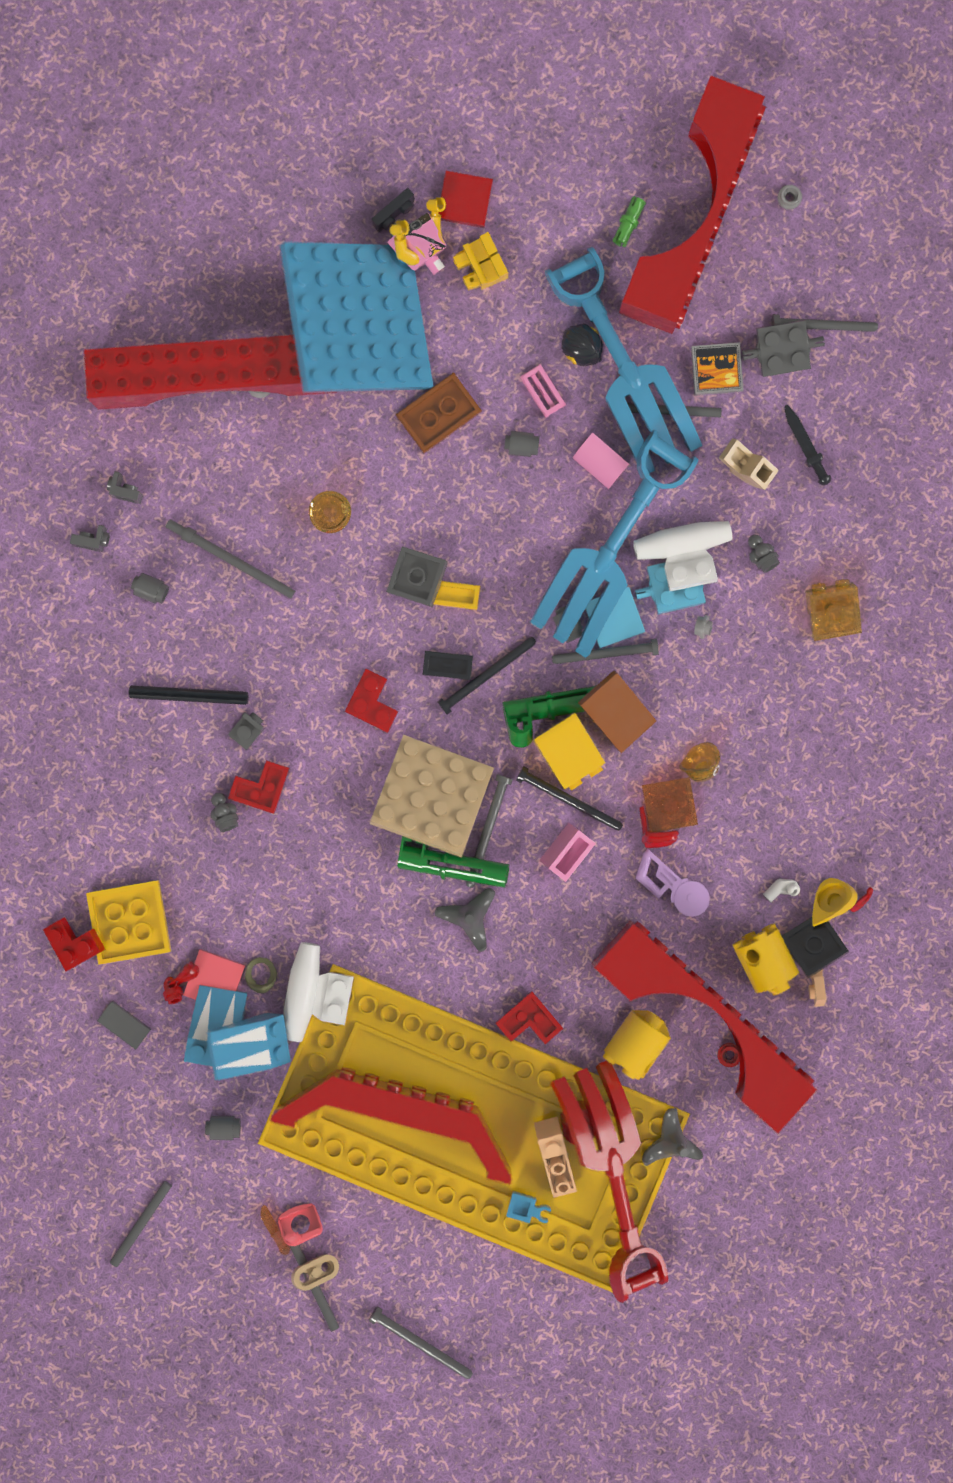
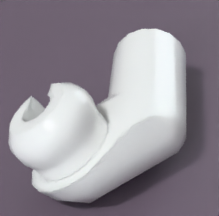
[763,879,800,902]

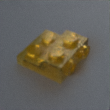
[805,579,862,641]

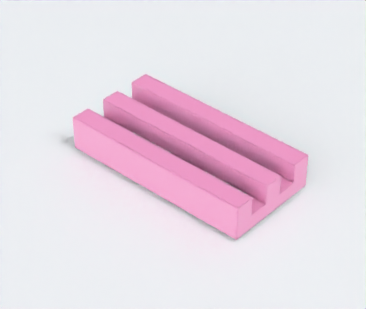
[520,364,566,418]

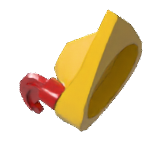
[812,878,873,926]

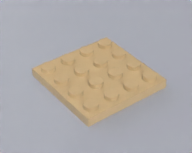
[370,735,494,857]

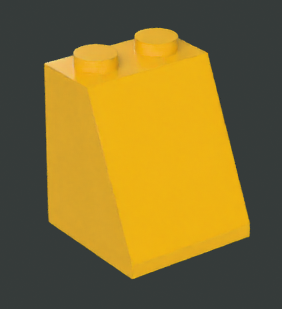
[533,713,605,790]

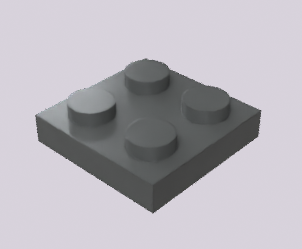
[386,546,448,608]

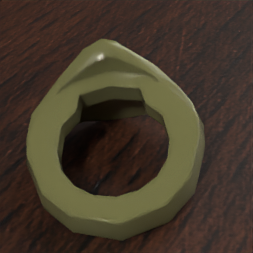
[245,957,277,994]

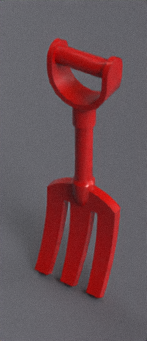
[551,1060,669,1303]

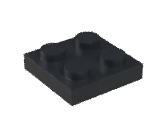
[782,917,849,979]

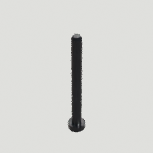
[437,637,536,715]
[516,766,623,831]

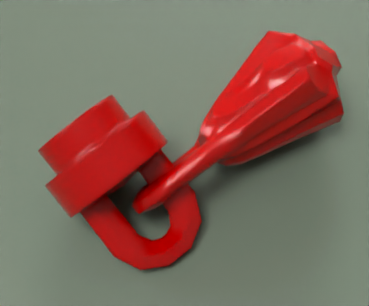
[163,962,199,1005]

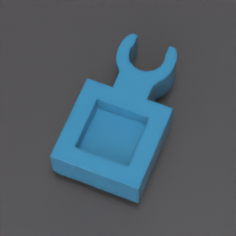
[506,1191,551,1223]

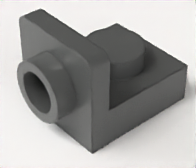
[107,471,143,504]
[70,525,110,552]
[228,712,265,750]

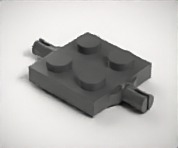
[742,320,825,377]

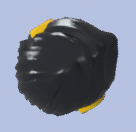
[561,323,603,366]

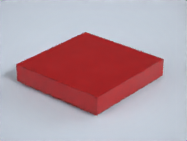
[438,171,493,228]

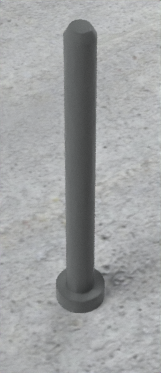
[466,774,513,888]
[369,1306,473,1379]

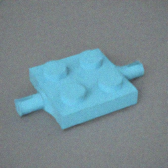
[635,562,706,614]

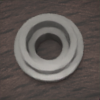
[777,185,802,210]
[694,615,713,639]

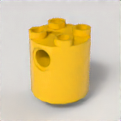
[732,923,799,995]
[602,1010,671,1080]

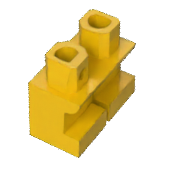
[453,232,508,291]

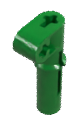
[502,685,597,748]
[398,836,510,888]

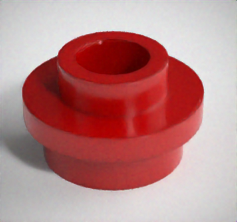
[717,1043,742,1067]

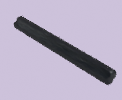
[129,685,249,705]

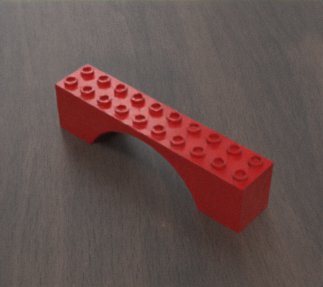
[619,75,766,334]
[84,335,337,410]
[591,921,817,1134]

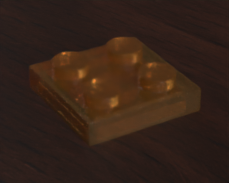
[641,777,698,832]

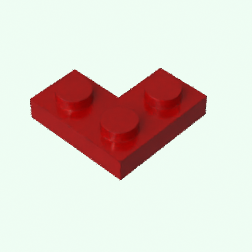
[344,669,399,733]
[228,760,290,814]
[43,917,106,972]
[495,991,564,1044]

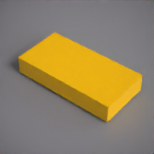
[434,581,480,610]

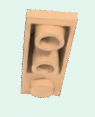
[534,1117,577,1198]

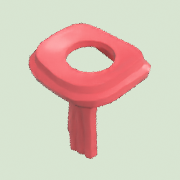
[278,1203,323,1246]

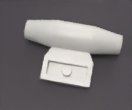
[633,521,732,591]
[283,942,354,1042]

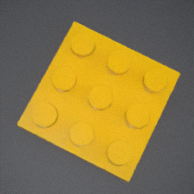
[86,880,171,965]

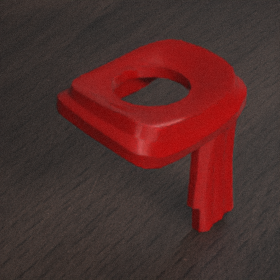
[639,806,679,848]

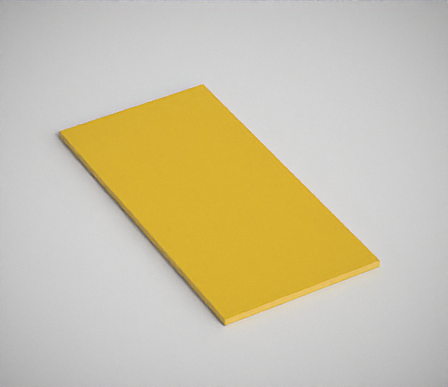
[257,964,690,1293]

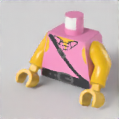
[387,197,446,275]

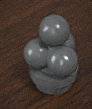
[748,534,780,573]
[210,793,239,832]

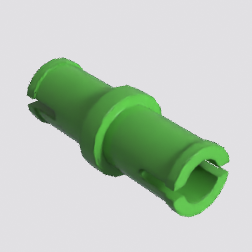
[612,197,646,247]

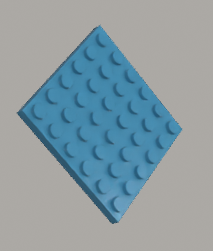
[280,242,434,392]

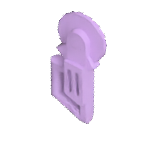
[635,849,710,917]

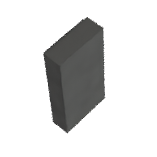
[97,1001,151,1050]

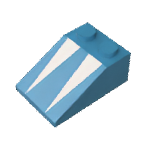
[184,985,248,1067]
[207,1013,291,1080]

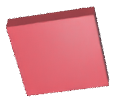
[183,949,246,1000]

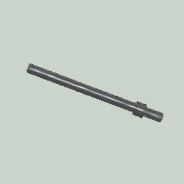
[166,519,296,599]

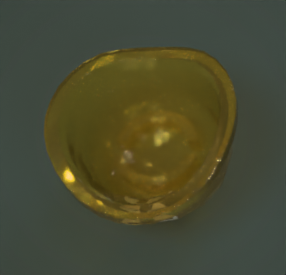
[309,491,351,533]
[679,742,721,782]

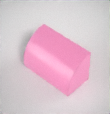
[573,433,629,489]
[539,823,596,882]

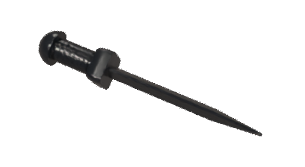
[784,405,831,486]

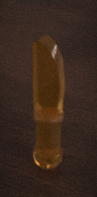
[260,1204,290,1256]

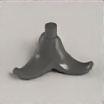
[435,888,495,952]
[642,1108,703,1166]

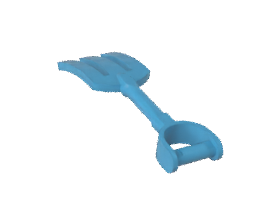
[544,247,703,473]
[530,430,699,658]

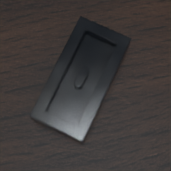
[371,188,415,232]
[422,651,473,680]

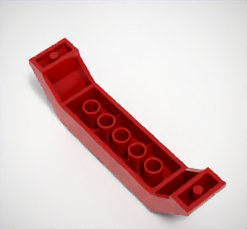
[270,1067,512,1185]

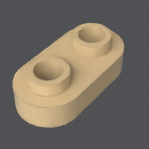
[291,1254,339,1291]

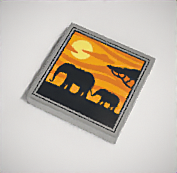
[691,343,743,395]

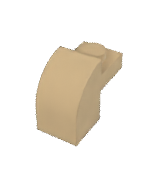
[719,438,779,490]

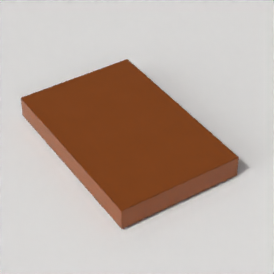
[395,372,482,454]
[578,670,657,753]

